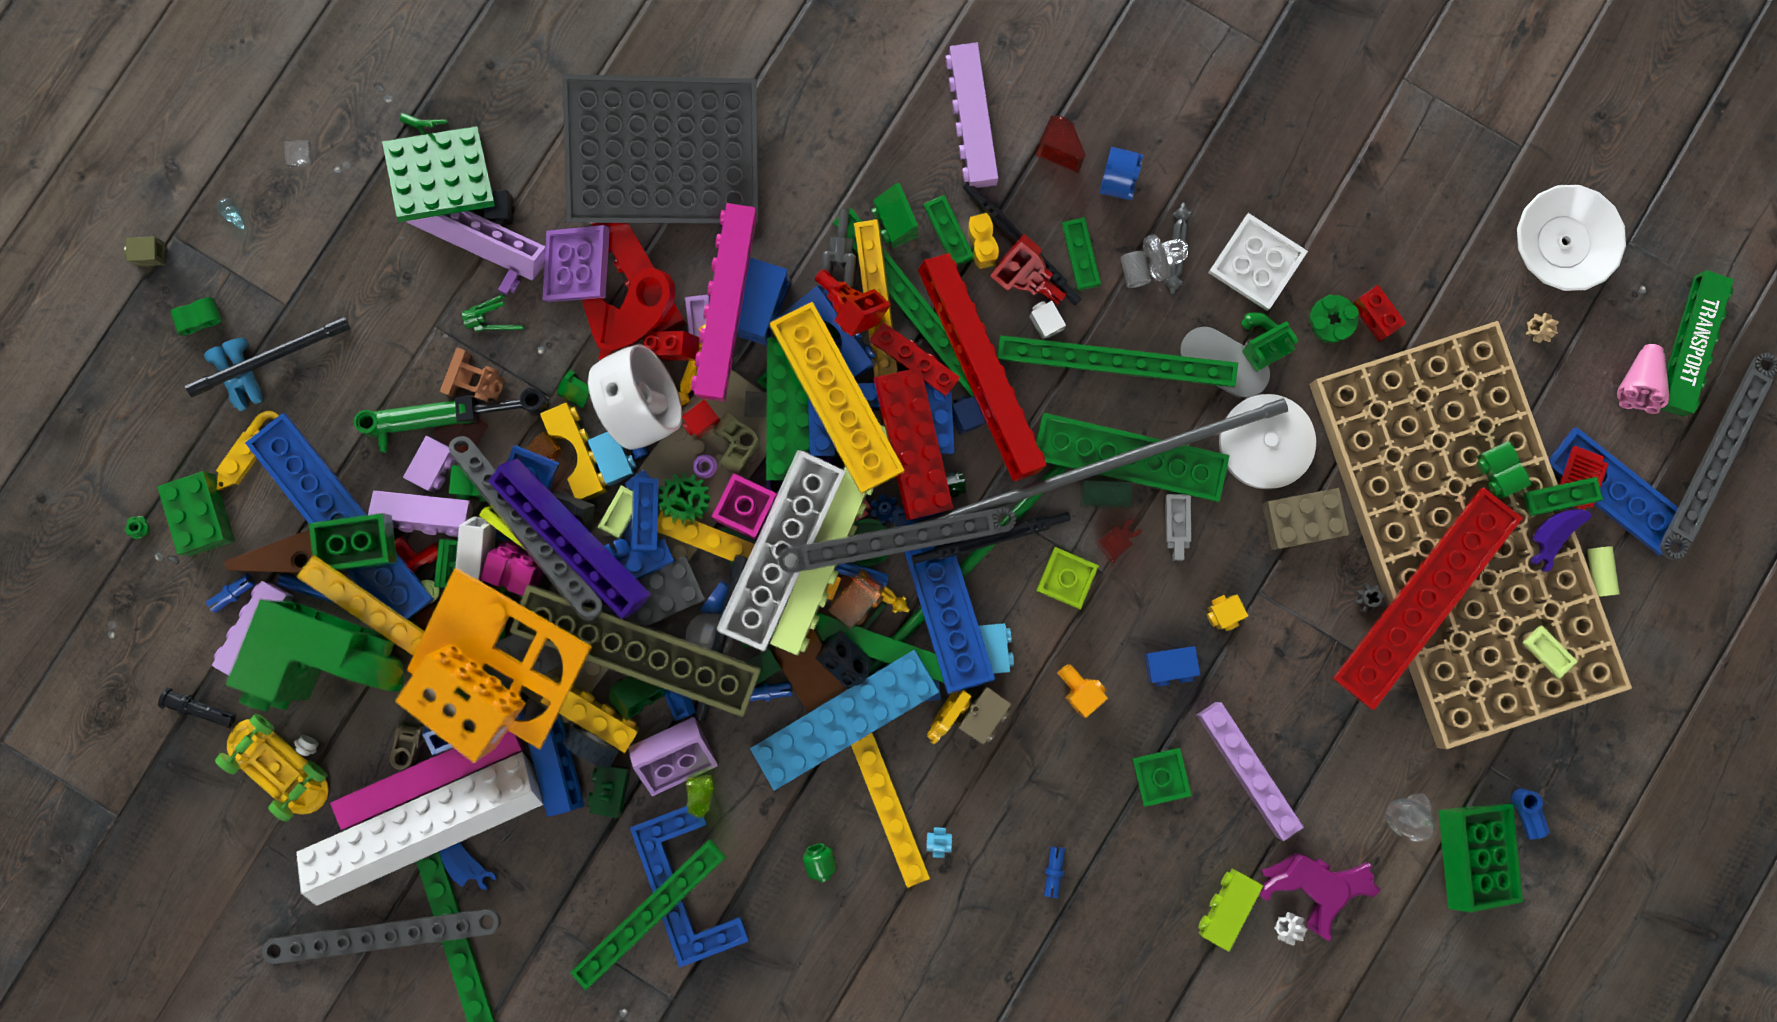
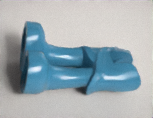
[203,337,263,412]

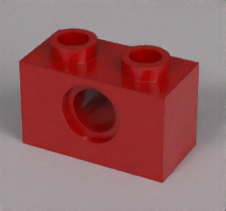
[1352,285,1406,342]
[643,331,700,361]

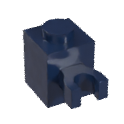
[952,395,985,435]

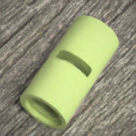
[1587,546,1620,596]

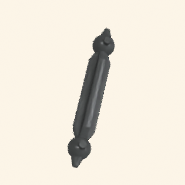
[1164,203,1192,295]

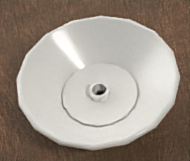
[1517,185,1626,291]

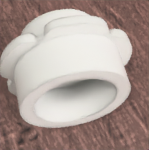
[294,735,319,756]

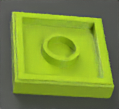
[1036,547,1099,610]

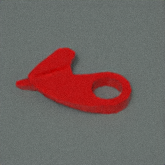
[582,268,676,360]

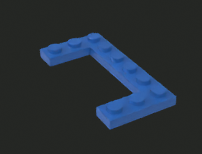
[808,382,954,457]
[630,801,749,968]

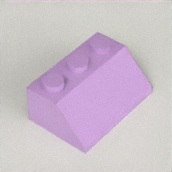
[628,717,718,796]

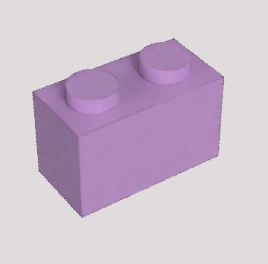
[403,436,458,493]

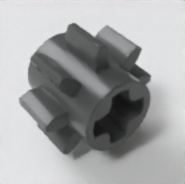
[1354,584,1386,613]

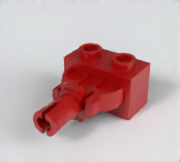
[990,234,1066,306]
[815,269,891,336]

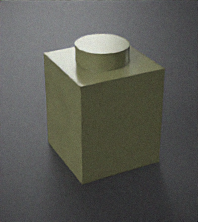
[124,236,165,267]

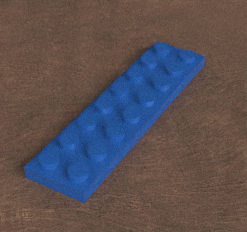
[892,508,995,694]

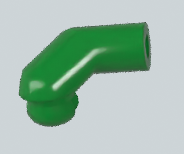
[1241,312,1278,331]

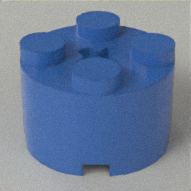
[1099,147,1143,201]

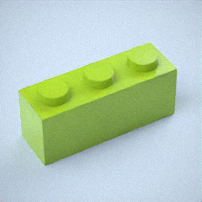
[1198,868,1263,951]

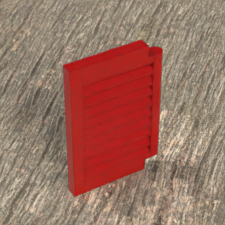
[1559,446,1609,510]

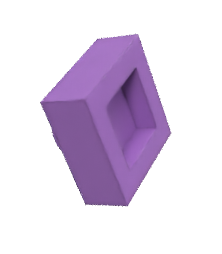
[498,269,520,297]

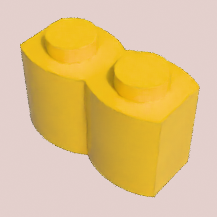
[968,213,999,269]

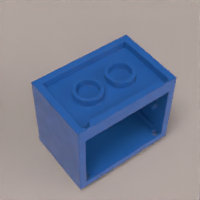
[737,257,791,346]

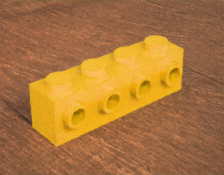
[541,677,639,753]

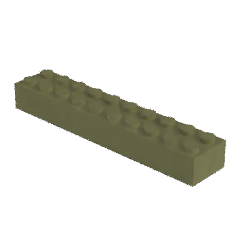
[510,585,762,717]

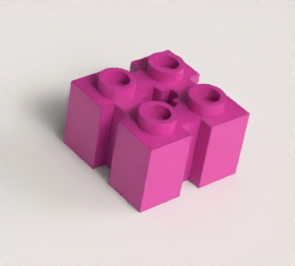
[480,541,544,596]

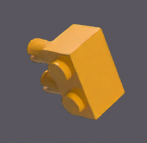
[1057,664,1108,718]

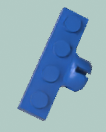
[586,539,675,604]

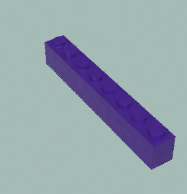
[488,459,651,619]

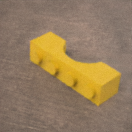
[540,402,607,501]

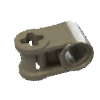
[390,721,425,769]

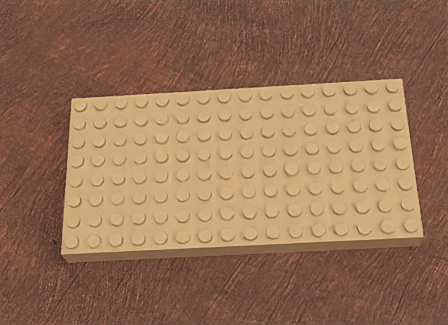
[1309,321,1632,749]

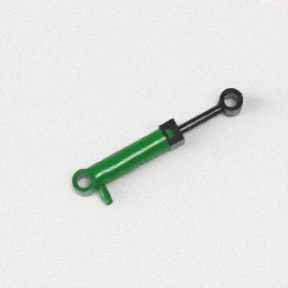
[354,387,549,453]

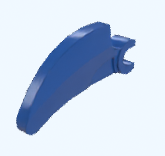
[440,842,497,890]

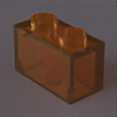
[828,569,884,629]

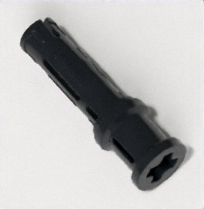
[158,687,236,729]

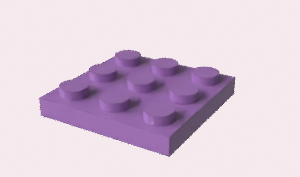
[542,225,609,302]

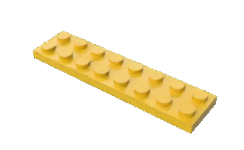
[769,302,904,494]

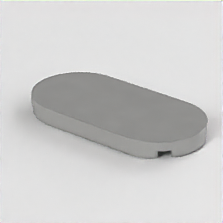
[1180,327,1270,398]

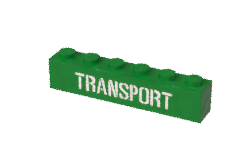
[1660,270,1734,417]

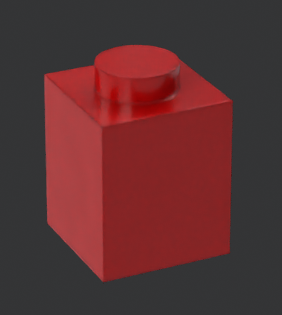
[681,399,720,438]

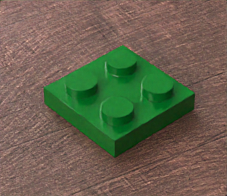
[1132,748,1192,807]

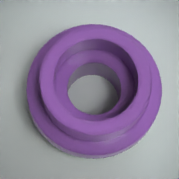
[693,454,717,478]

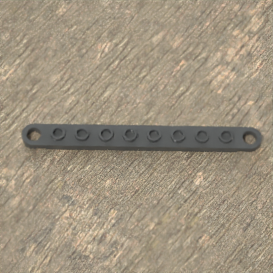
[1660,353,1777,560]
[449,436,602,621]
[778,507,1016,573]
[262,908,501,964]

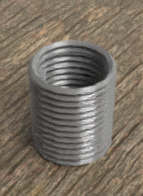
[1120,251,1151,288]

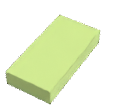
[598,485,632,539]
[1522,626,1578,679]

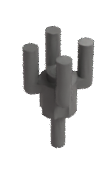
[821,209,857,288]

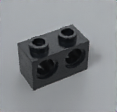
[815,630,874,689]

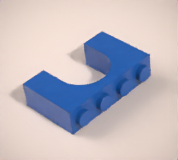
[773,286,878,380]

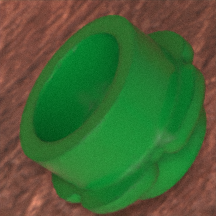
[125,516,150,539]

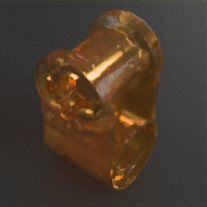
[525,431,562,460]

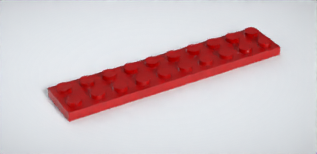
[1332,487,1523,710]

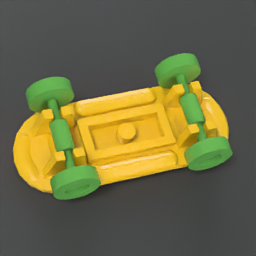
[215,714,329,822]

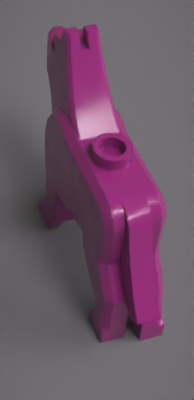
[1259,853,1381,941]

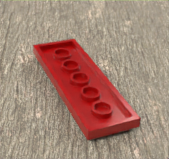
[874,367,954,520]

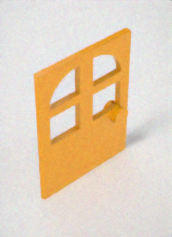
[407,568,592,749]

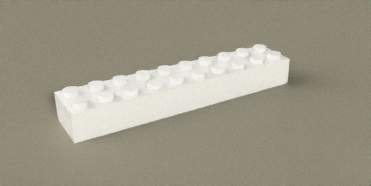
[297,752,543,906]

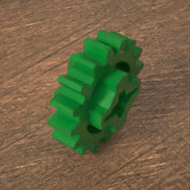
[658,473,710,525]

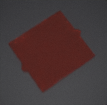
[432,419,489,453]

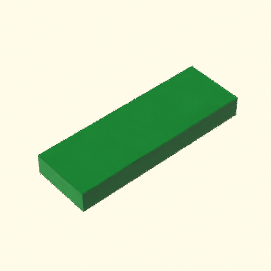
[923,194,974,266]
[1061,217,1101,291]
[1523,477,1603,516]

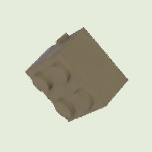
[954,685,1011,745]

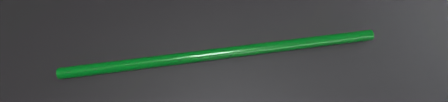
[867,465,1067,678]

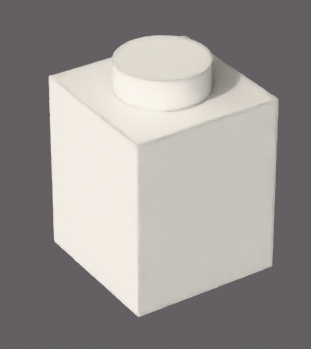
[1030,301,1066,340]

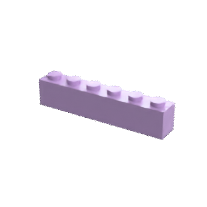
[945,42,998,188]
[406,211,546,281]
[1196,702,1304,841]

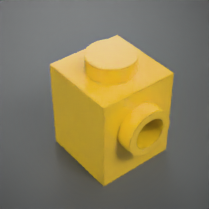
[1207,595,1248,631]

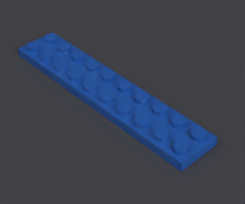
[245,413,434,620]

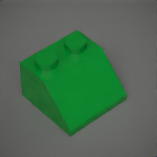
[871,182,918,248]

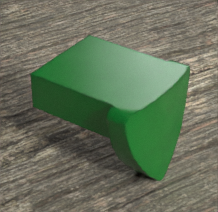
[557,370,590,408]

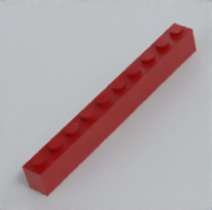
[918,253,1047,482]

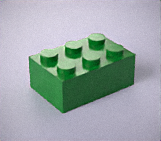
[157,471,235,556]
[309,513,397,572]

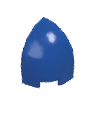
[700,580,728,615]

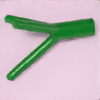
[399,113,448,135]

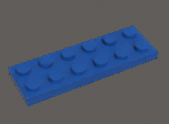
[1549,427,1678,556]

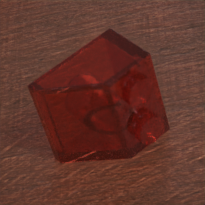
[1036,115,1086,174]

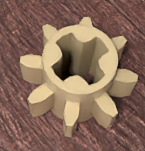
[1526,313,1559,343]

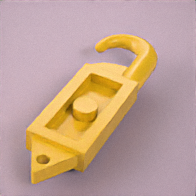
[216,411,279,491]

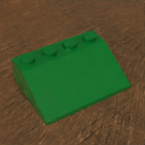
[1438,804,1523,912]

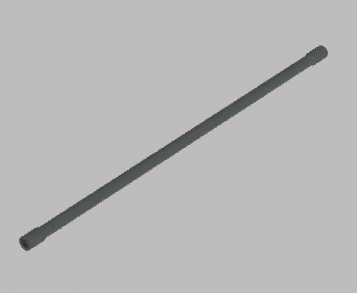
[914,398,1288,524]

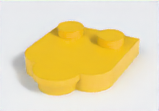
[927,690,971,744]

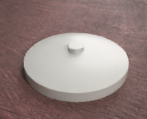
[1219,394,1316,489]

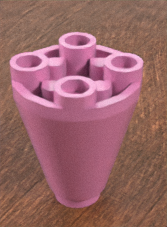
[1617,344,1669,414]

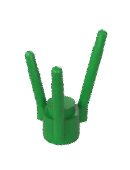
[462,294,524,332]

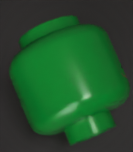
[802,843,837,882]

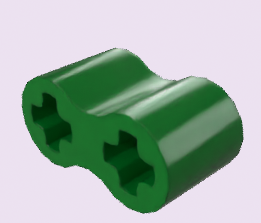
[170,297,222,336]

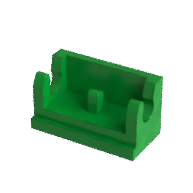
[1242,321,1298,372]
[434,539,458,588]

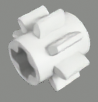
[1274,912,1307,945]

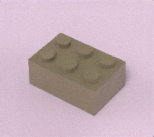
[1262,488,1349,551]

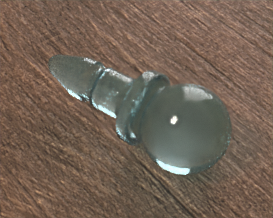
[216,198,244,230]

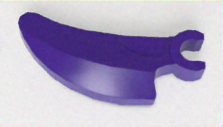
[1531,510,1591,572]

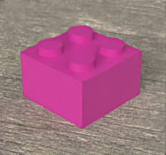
[712,473,777,540]

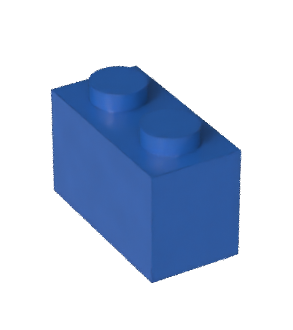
[1144,646,1200,687]

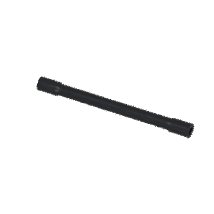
[185,316,351,398]
[692,555,748,721]

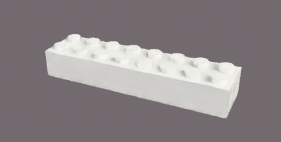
[717,451,846,651]

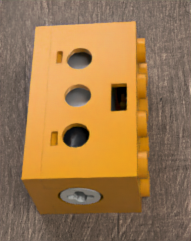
[395,644,526,763]

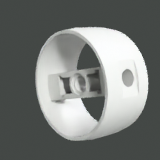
[588,345,683,450]

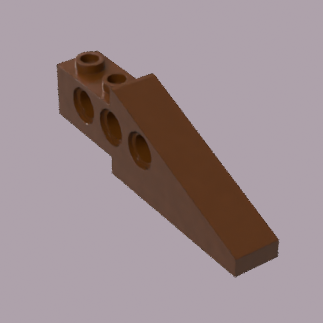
[224,530,313,574]

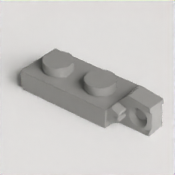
[1165,494,1191,561]

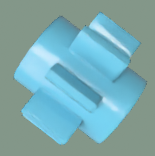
[927,827,952,858]

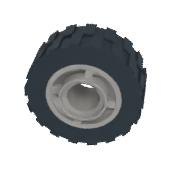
[563,723,620,768]

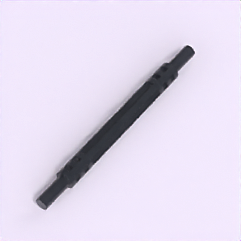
[962,182,1082,306]
[912,512,1070,564]

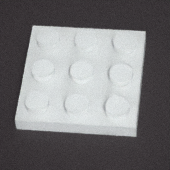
[1208,213,1308,311]

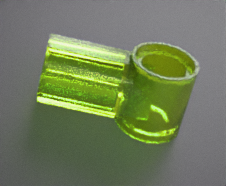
[686,775,714,818]

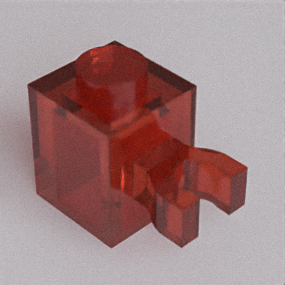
[1095,518,1142,561]

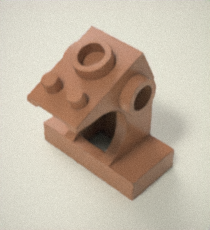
[440,348,505,402]

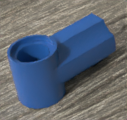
[1511,788,1550,840]

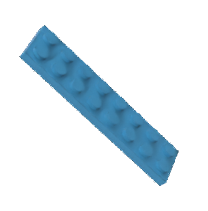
[750,650,940,791]

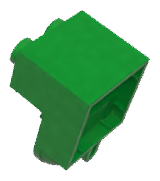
[226,599,405,711]

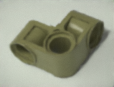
[713,412,760,476]

